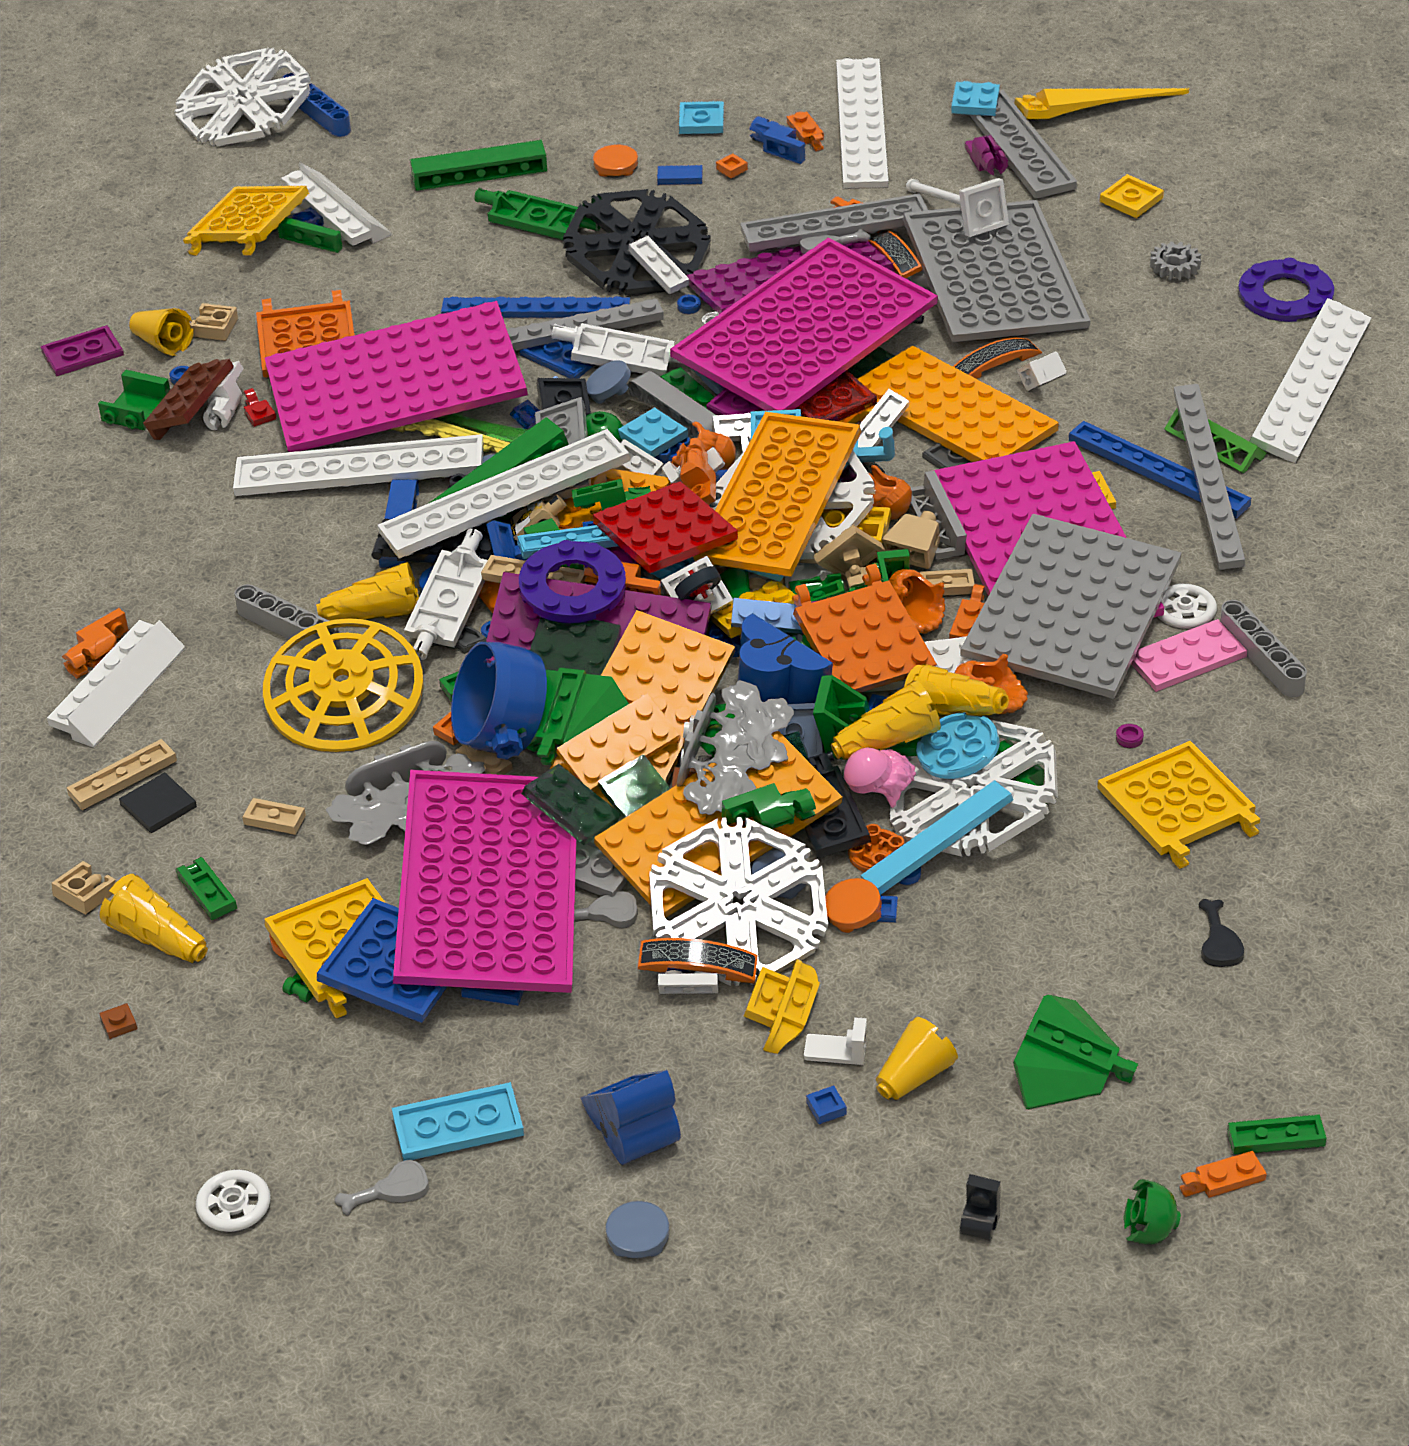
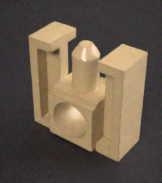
[190,303,238,341]
[843,548,868,588]
[51,861,116,915]

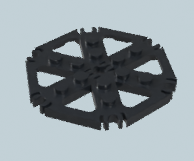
[563,189,711,296]

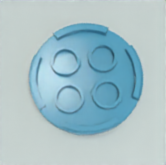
[916,712,1000,779]

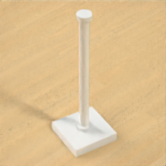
[906,178,1009,237]

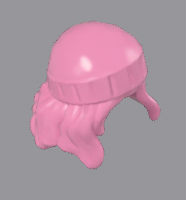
[844,747,916,808]

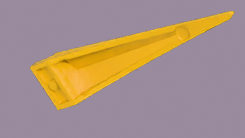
[1014,88,1189,119]

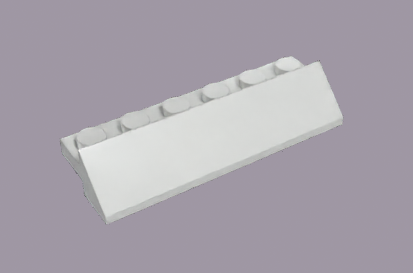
[281,162,392,246]
[47,620,185,748]

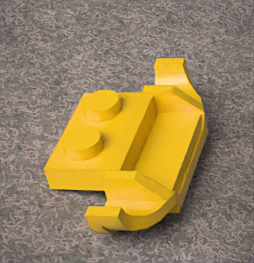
[743,959,820,1054]

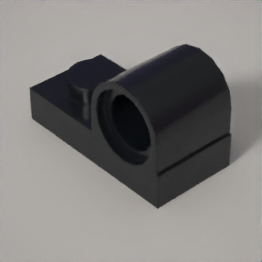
[960,1174,1001,1241]

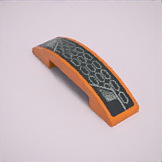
[868,231,923,278]
[953,338,1042,379]
[638,938,758,984]

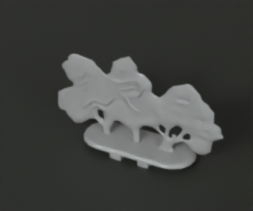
[677,680,794,815]
[326,741,485,845]

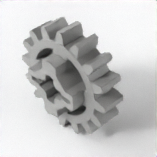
[1150,241,1201,280]

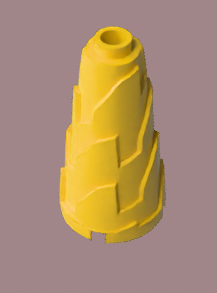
[316,562,419,621]
[904,664,1009,719]
[831,680,941,760]
[100,873,208,963]

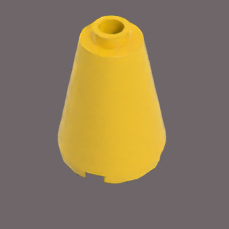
[129,308,193,356]
[876,1017,958,1100]

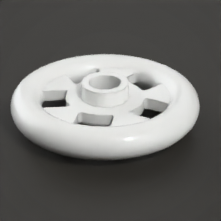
[1158,584,1217,629]
[196,1170,270,1232]

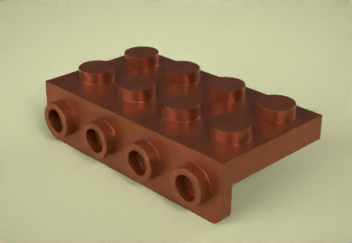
[143,359,234,440]

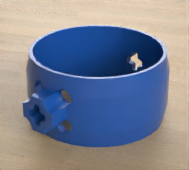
[451,642,547,760]

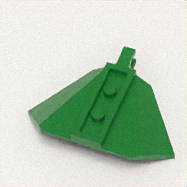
[521,668,629,766]
[1013,995,1138,1110]

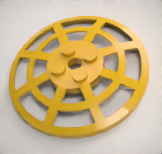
[263,618,424,752]

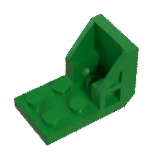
[813,675,922,759]

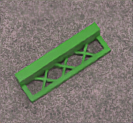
[1164,408,1266,473]

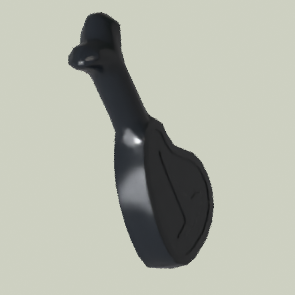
[1199,899,1244,967]

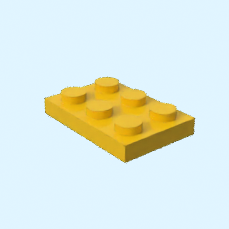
[710,581,795,638]

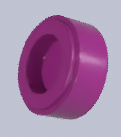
[1116,724,1144,748]

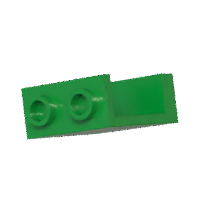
[98,370,170,430]

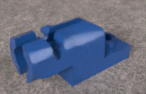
[750,116,805,164]

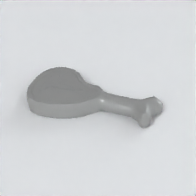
[800,229,870,255]
[574,891,638,928]
[335,1160,429,1215]

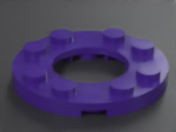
[1238,257,1334,322]
[519,540,626,623]

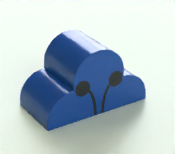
[738,613,833,704]
[580,1070,681,1165]

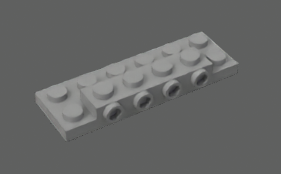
[535,397,591,503]

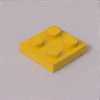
[1099,174,1164,218]

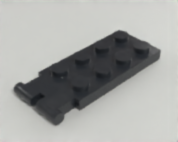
[371,519,494,563]
[804,751,871,859]

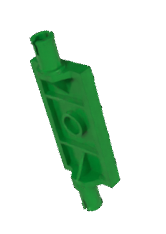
[474,188,601,240]

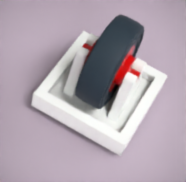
[661,556,733,615]

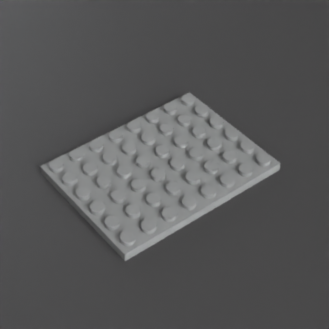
[903,200,1090,342]
[960,514,1182,699]

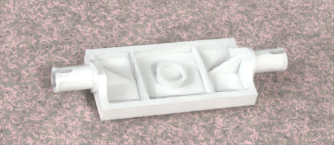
[551,323,683,377]
[404,528,488,660]

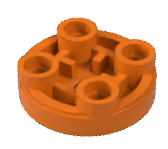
[593,144,638,177]
[848,824,904,872]
[825,878,882,933]

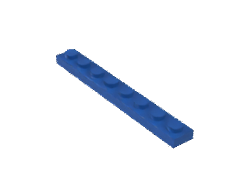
[441,296,630,318]
[1069,421,1251,519]

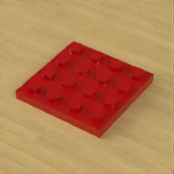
[593,481,738,574]

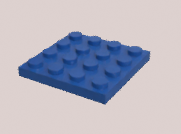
[317,898,447,1023]

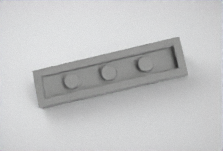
[910,471,967,559]

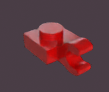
[243,388,276,427]

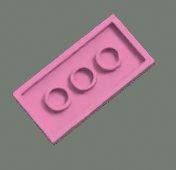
[1131,619,1247,692]

